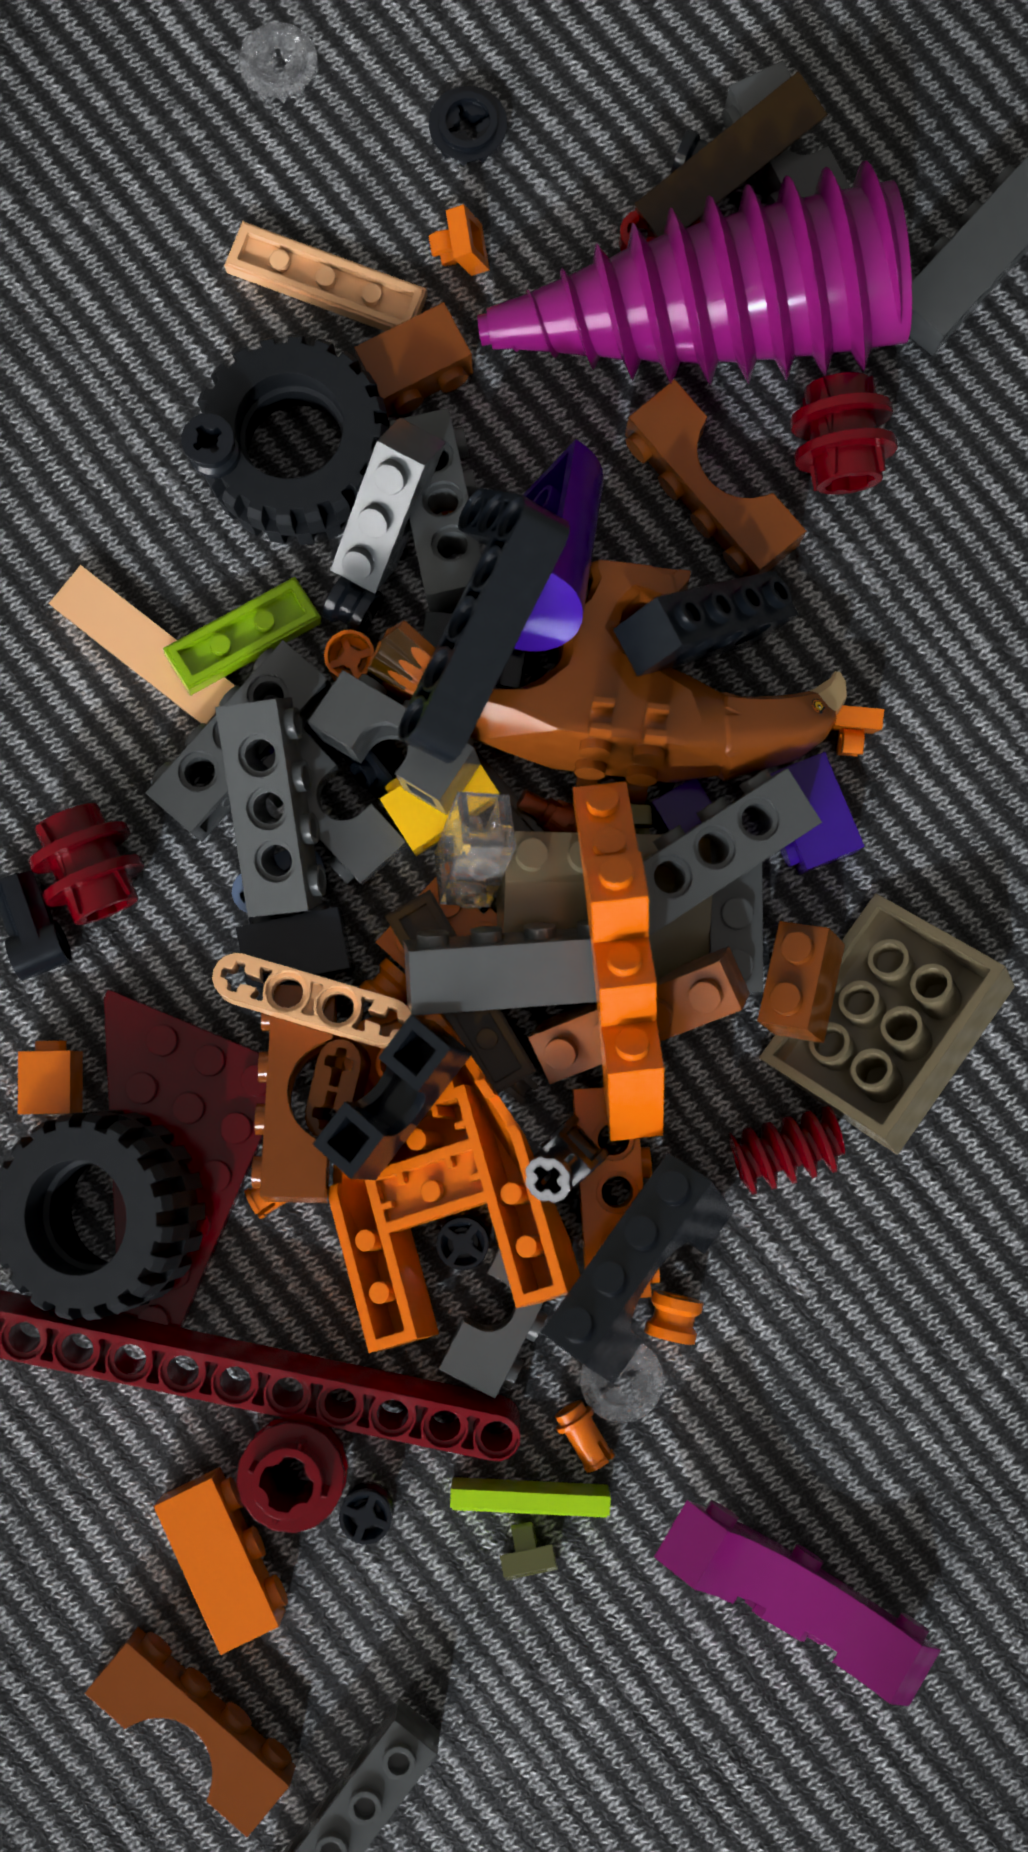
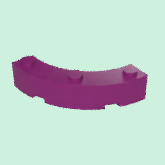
[654,1500,941,1707]

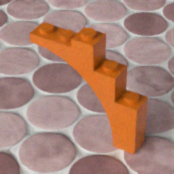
[573,781,664,1141]

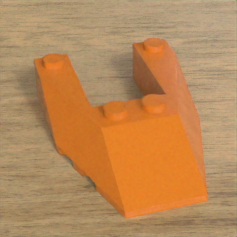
[328,1004,581,1353]

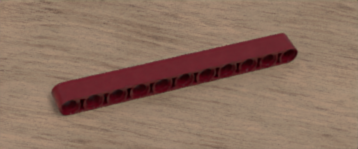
[0,1290,520,1461]

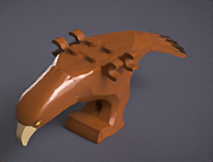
[367,559,847,805]

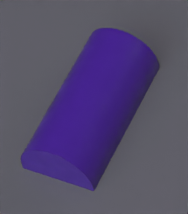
[514,439,604,651]

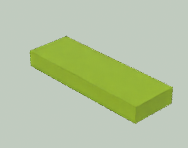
[163,577,321,696]
[450,1477,611,1518]

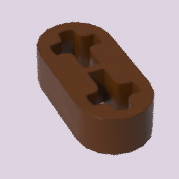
[305,1039,371,1137]

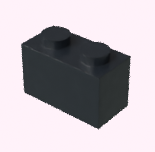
[236,901,354,990]

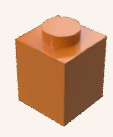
[18,1041,83,1114]

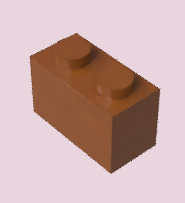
[354,302,473,416]
[757,921,845,1043]

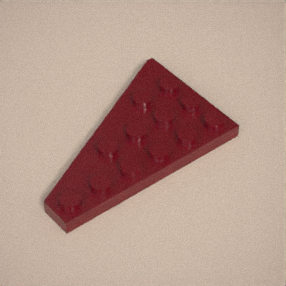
[104,989,266,1328]

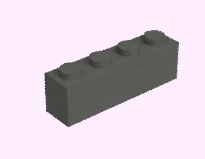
[909,156,1028,356]
[404,919,597,1015]

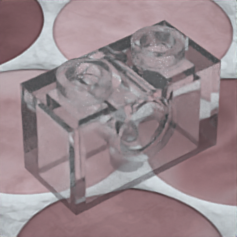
[434,791,516,909]

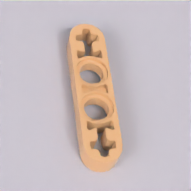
[212,953,411,1049]

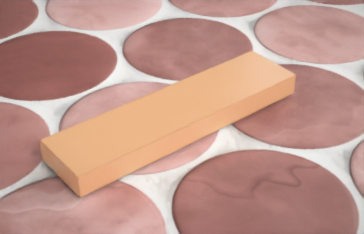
[224,221,427,331]
[49,565,235,725]

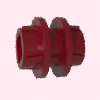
[790,372,898,495]
[28,803,145,925]
[237,1417,349,1533]

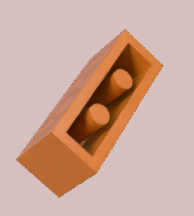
[153,1467,288,1655]

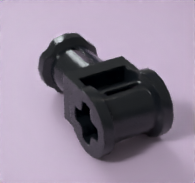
[525,1114,610,1203]

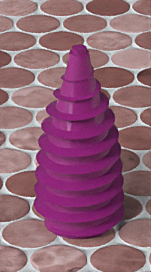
[477,160,912,386]

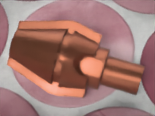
[516,789,578,833]

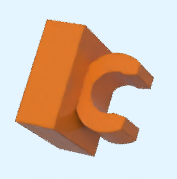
[429,204,490,276]
[832,705,884,757]

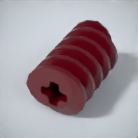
[728,1106,845,1195]

